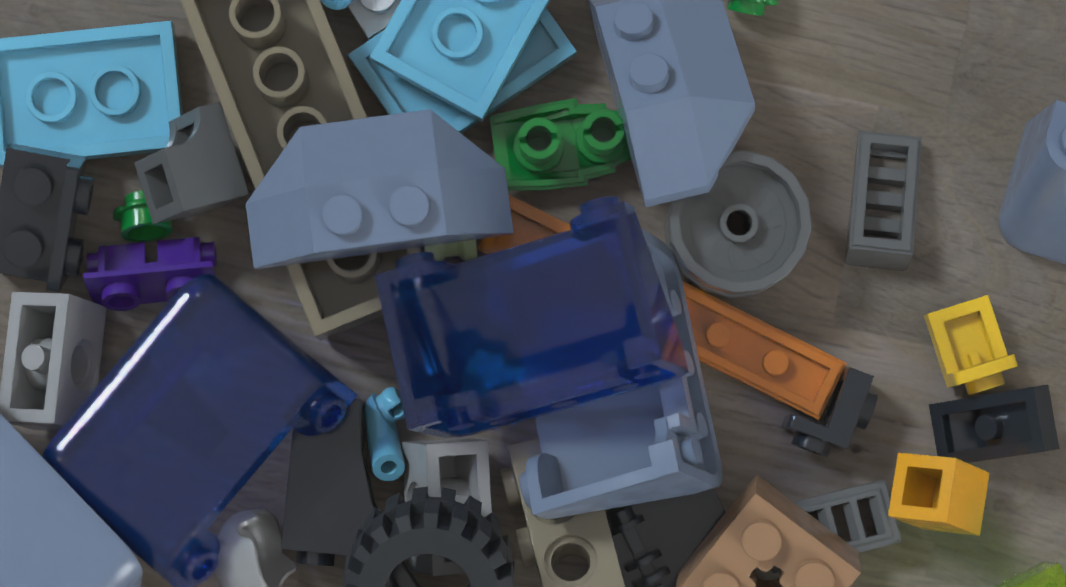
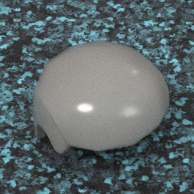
[211,507,297,587]

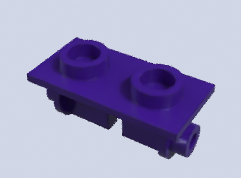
[83,236,221,311]

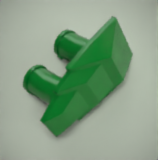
[489,98,631,191]

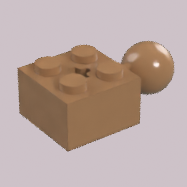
[676,474,861,587]

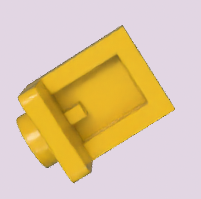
[923,295,1018,395]

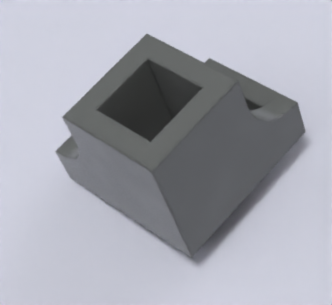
[134,102,249,225]

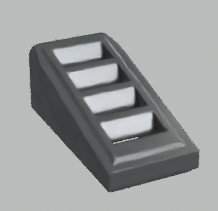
[845,131,922,271]
[771,480,901,574]

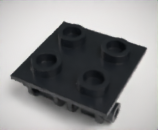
[607,489,758,587]

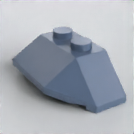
[586,0,755,207]
[246,109,514,269]

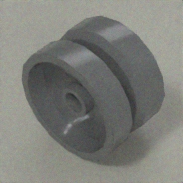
[664,150,812,299]

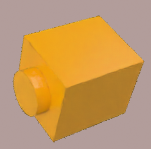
[888,453,990,536]

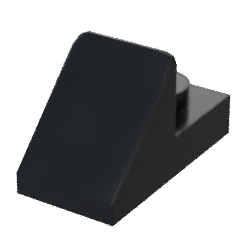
[929,385,1060,463]

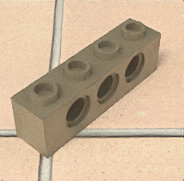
[500,438,625,587]

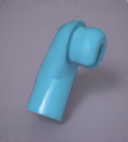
[364,387,410,481]

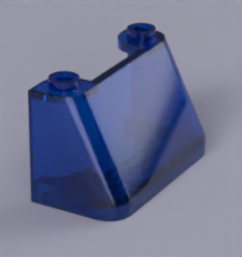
[375,196,689,438]
[42,274,357,587]

